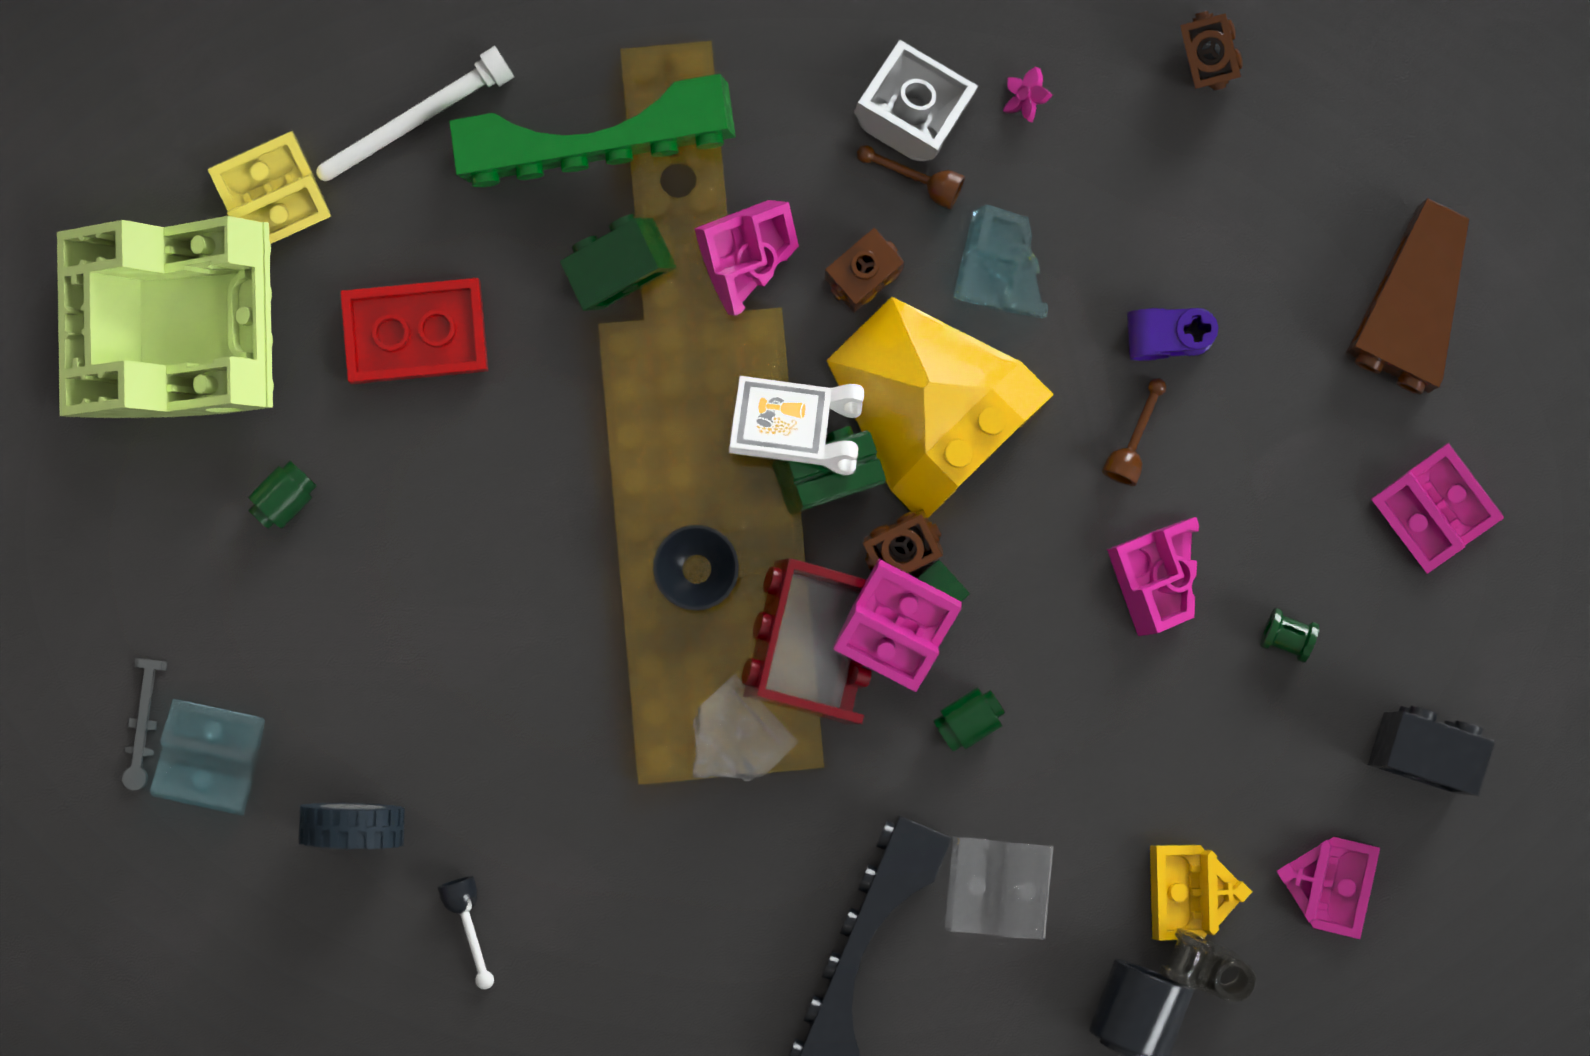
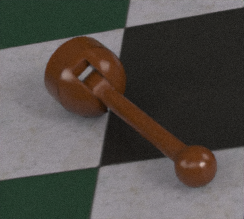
[857,145,965,210]
[1102,378,1167,486]

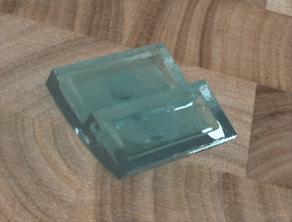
[150,699,265,816]

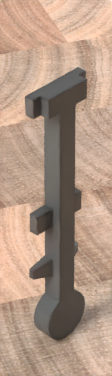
[122,658,168,791]

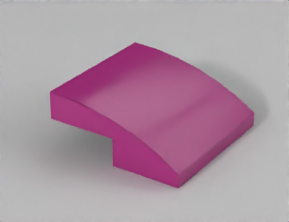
[1371,442,1504,574]
[833,559,962,692]

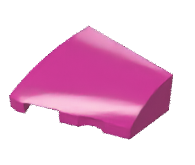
[1107,517,1199,636]

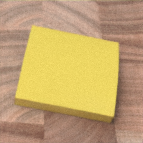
[207,131,331,244]

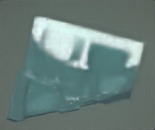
[953,204,1048,318]

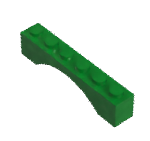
[449,74,736,187]

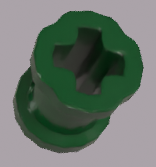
[1260,608,1319,663]

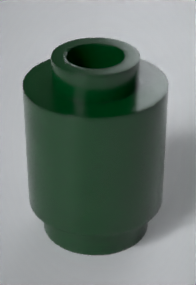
[248,460,317,529]
[933,687,1005,752]

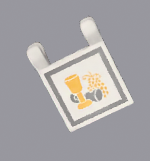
[729,376,864,475]

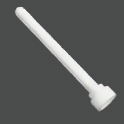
[317,46,514,181]

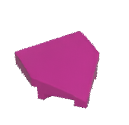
[1277,837,1381,939]

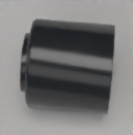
[1089,959,1194,1056]

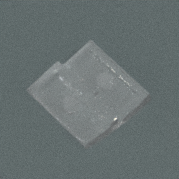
[945,836,1054,940]

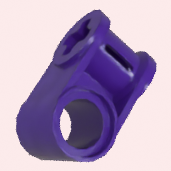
[1127,308,1219,361]

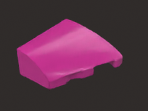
[694,200,799,316]

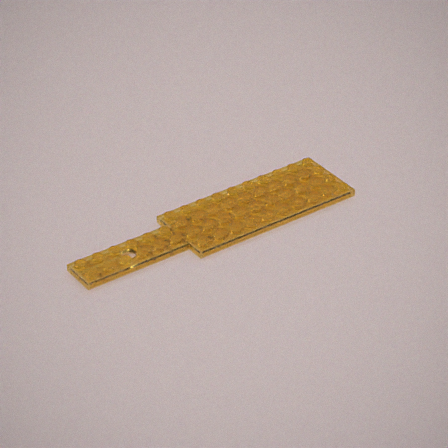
[599,41,824,785]

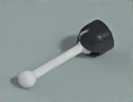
[437,876,494,989]

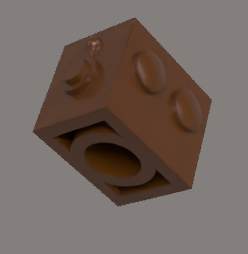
[1180,11,1243,91]
[824,227,905,312]
[863,509,943,573]

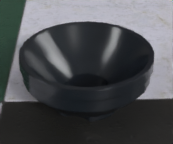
[653,525,739,611]

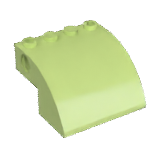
[57,216,274,418]

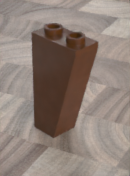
[1346,198,1469,395]

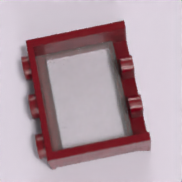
[741,558,872,725]

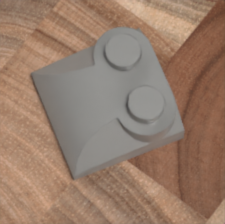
[854,40,978,161]

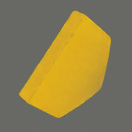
[1150,845,1252,941]

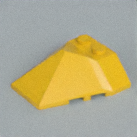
[826,297,1054,518]

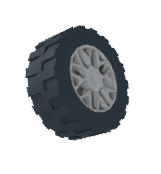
[299,803,405,849]

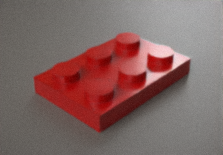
[341,278,488,384]

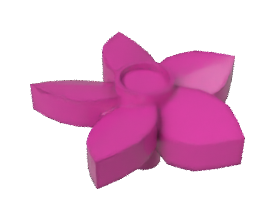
[1003,67,1053,122]

